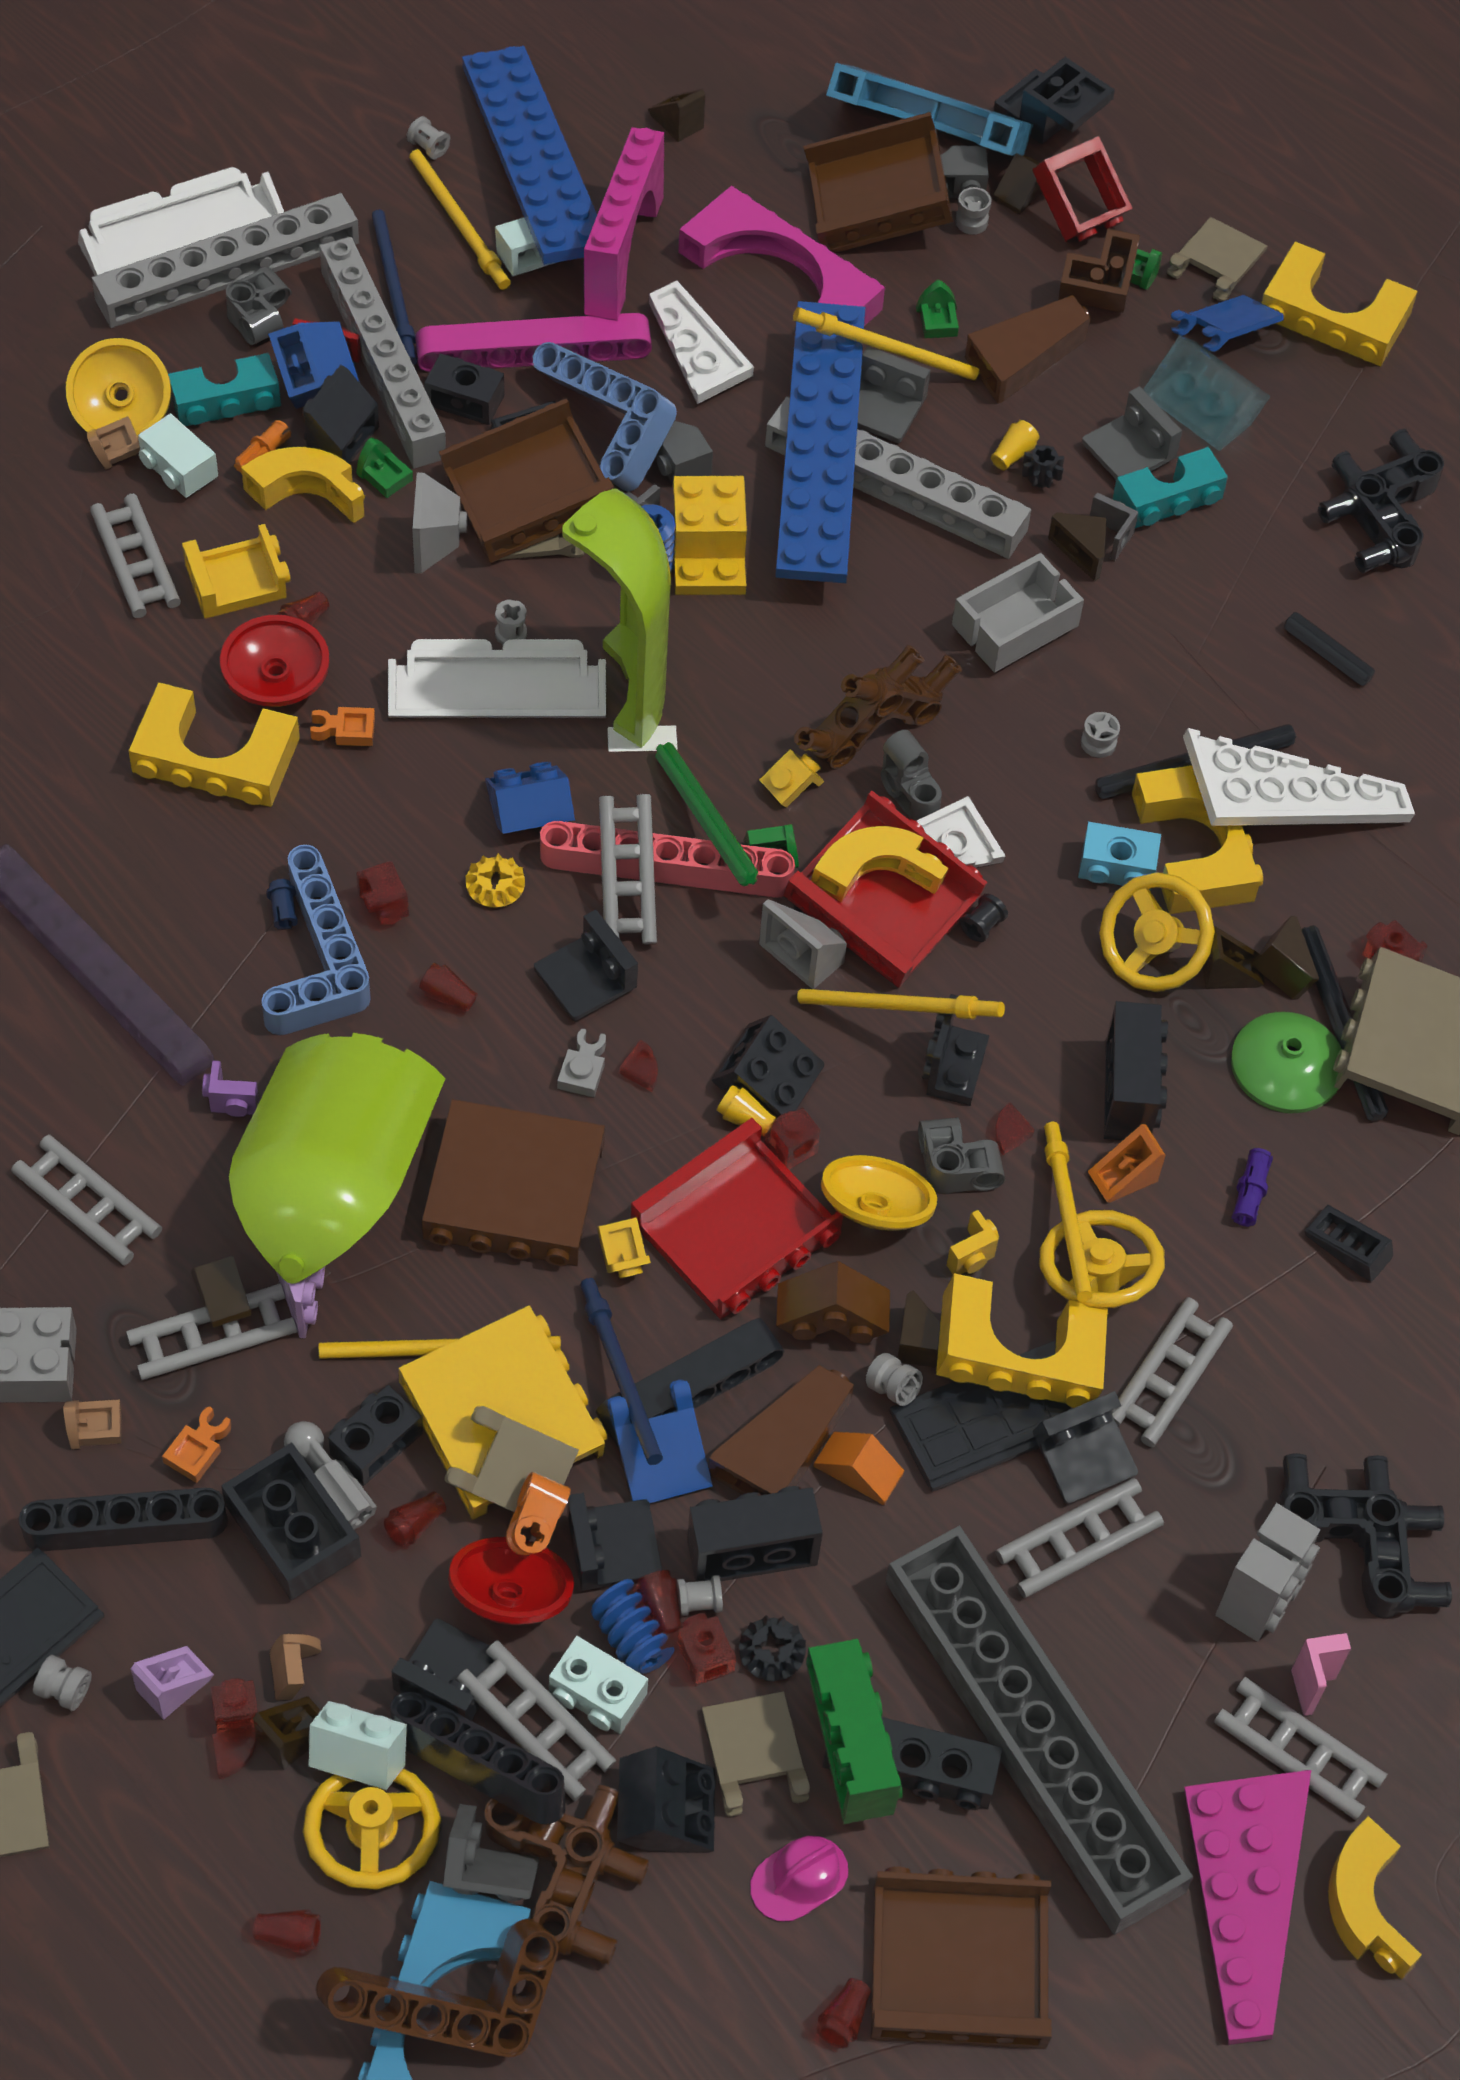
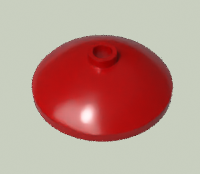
[220,615,330,707]
[448,1537,574,1625]

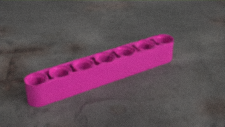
[415,313,652,372]

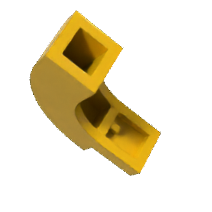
[241,447,365,523]
[811,826,948,902]
[1328,1816,1422,1979]

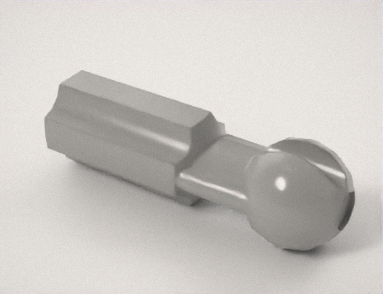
[284,1421,377,1529]

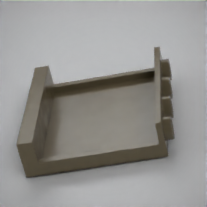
[1333,947,1460,1135]

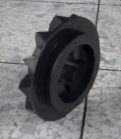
[739,1615,806,1681]

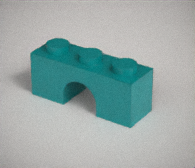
[168,353,281,426]
[1112,447,1228,528]

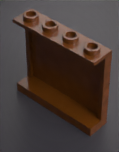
[803,112,953,253]
[439,398,614,563]
[422,1099,605,1266]
[871,1866,1052,2049]

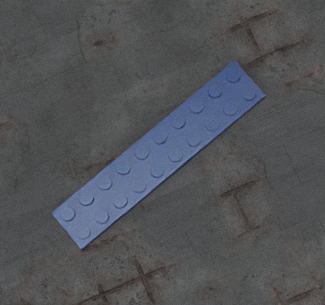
[462,46,597,265]
[775,301,866,583]

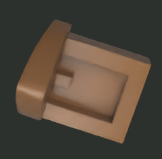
[87,416,140,470]
[63,1400,121,1449]
[270,1634,322,1700]

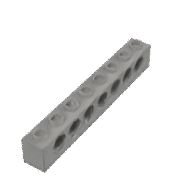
[92,193,359,328]
[319,237,446,468]
[765,397,1031,559]

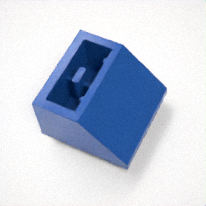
[268,322,360,409]
[485,762,575,834]

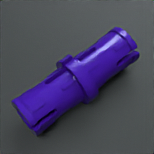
[1231,1148,1273,1227]

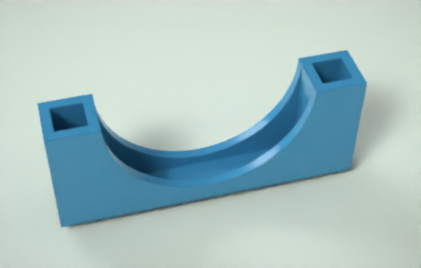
[358,1881,531,2080]

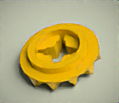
[466,853,525,908]

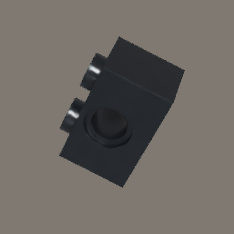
[425,353,504,425]

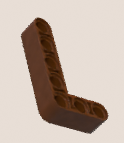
[316,1919,558,2057]

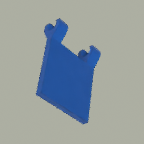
[1171,295,1284,352]
[607,1380,713,1503]

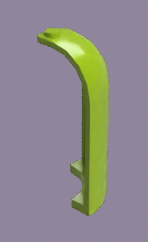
[562,488,671,748]
[229,1033,446,1284]

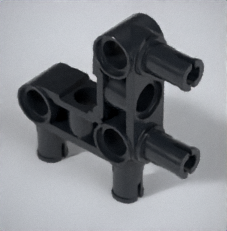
[1318,429,1444,573]
[1280,1453,1452,1619]

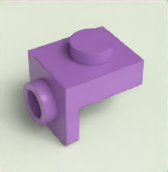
[202,1061,259,1117]

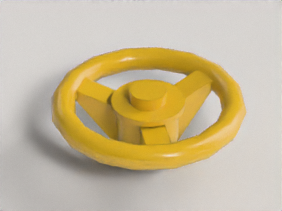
[1099,872,1215,992]
[1039,1210,1165,1308]
[303,1769,441,1889]

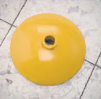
[66,338,171,437]
[821,1155,937,1231]

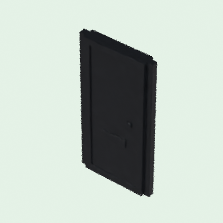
[889,1340,1073,1492]
[0,1547,105,1707]

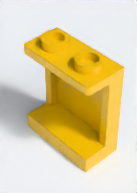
[182,524,291,619]

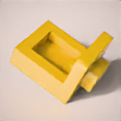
[759,749,824,808]
[947,1210,999,1275]
[597,1217,651,1278]

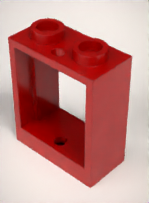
[1032,136,1133,242]

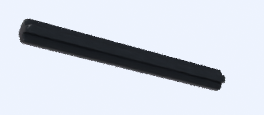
[1095,724,1296,799]
[1301,925,1389,1122]

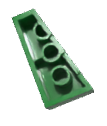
[806,1639,902,1824]

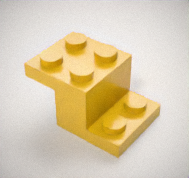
[673,476,747,595]

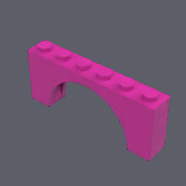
[584,127,664,320]
[679,186,885,326]

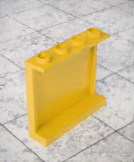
[399,1305,608,1520]

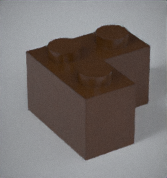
[1058,229,1140,313]
[776,1261,890,1343]

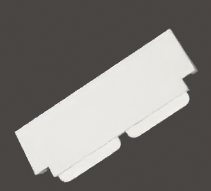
[78,167,284,276]
[388,639,606,718]

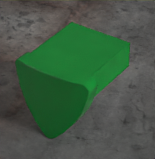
[1130,249,1163,290]
[916,280,959,339]
[356,438,413,498]
[743,824,799,868]

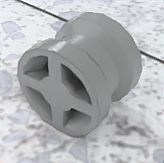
[1081,712,1120,758]

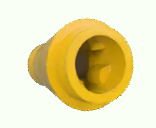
[991,420,1040,471]
[716,1085,776,1137]

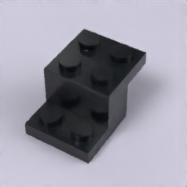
[993,57,1115,144]

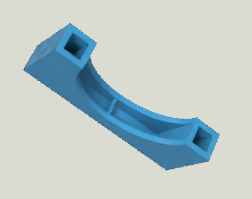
[826,63,1033,156]

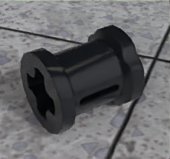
[959,893,1008,943]

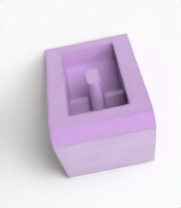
[131,1646,214,1720]

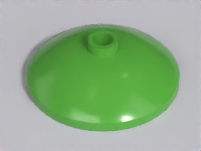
[1231,1012,1342,1113]

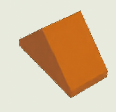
[1088,1124,1166,1203]
[813,1432,904,1505]

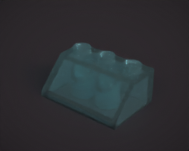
[1143,336,1271,450]

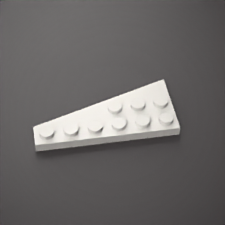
[1183,728,1415,826]

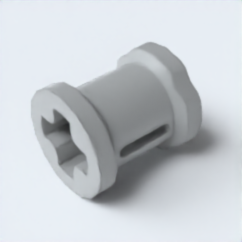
[407,116,451,160]
[495,599,527,645]
[677,1575,723,1617]

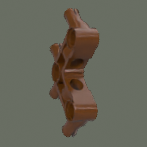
[794,645,962,769]
[484,1785,650,1966]

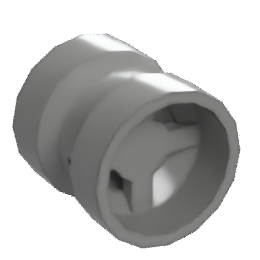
[955,187,991,234]
[866,1353,923,1406]
[33,1655,92,1711]

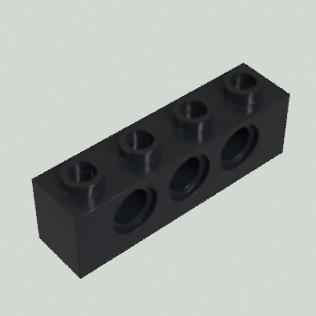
[823,1717,1003,1810]

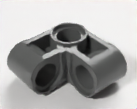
[226,267,292,345]
[881,730,942,821]
[918,1117,1005,1194]

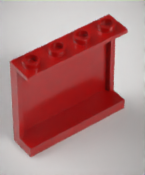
[783,790,987,988]
[631,1118,843,1320]

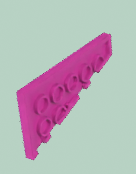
[1184,1770,1311,2045]

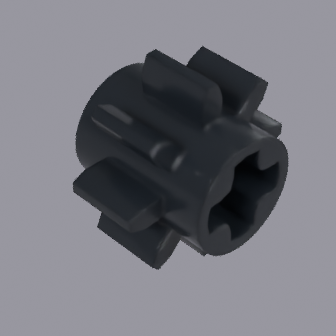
[1022,445,1064,488]

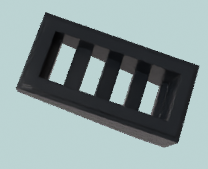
[1305,1205,1393,1282]

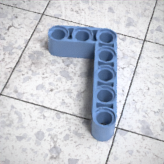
[533,342,677,491]
[261,844,371,1035]

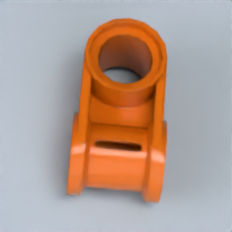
[506,1472,570,1555]

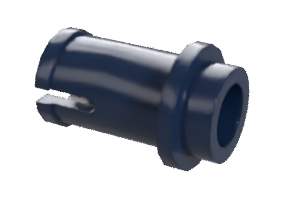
[266,879,298,930]

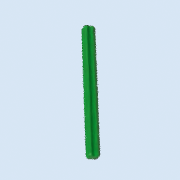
[655,742,758,886]

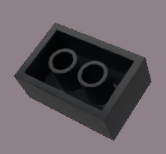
[1104,1001,1168,1140]
[221,1442,362,1601]
[687,1486,823,1582]

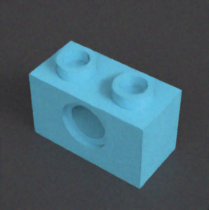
[1078,822,1161,891]

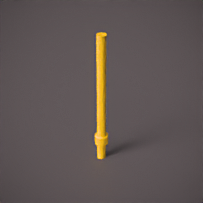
[409,149,511,290]
[793,307,979,381]
[797,989,1005,1019]
[1044,1121,1093,1302]
[319,1336,561,1359]

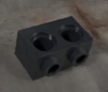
[328,1385,423,1486]

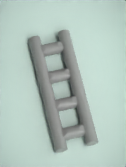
[90,494,181,618]
[599,794,657,944]
[11,1135,162,1265]
[126,1283,297,1381]
[1112,1297,1233,1447]
[995,1478,1164,1598]
[455,1640,617,1802]
[1214,1677,1388,1821]

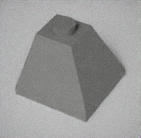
[412,473,467,573]
[759,899,847,989]

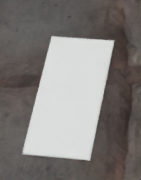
[607,725,677,752]

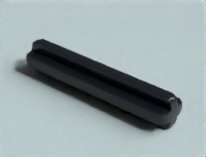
[1284,612,1375,686]

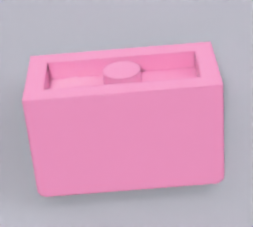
[1291,1633,1351,1716]

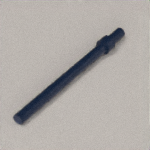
[372,210,417,366]
[580,1278,663,1465]

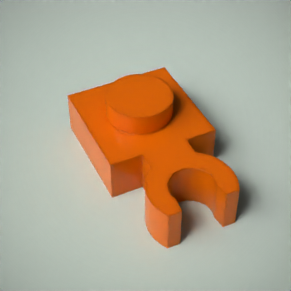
[310,707,375,746]
[162,1406,231,1483]

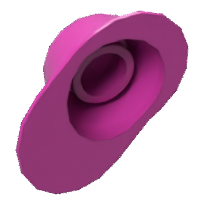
[751,1836,848,1921]

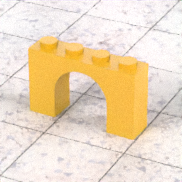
[1262,242,1418,367]
[128,682,300,807]
[1132,765,1263,914]
[936,1273,1108,1408]

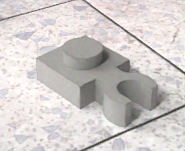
[557,1029,606,1097]

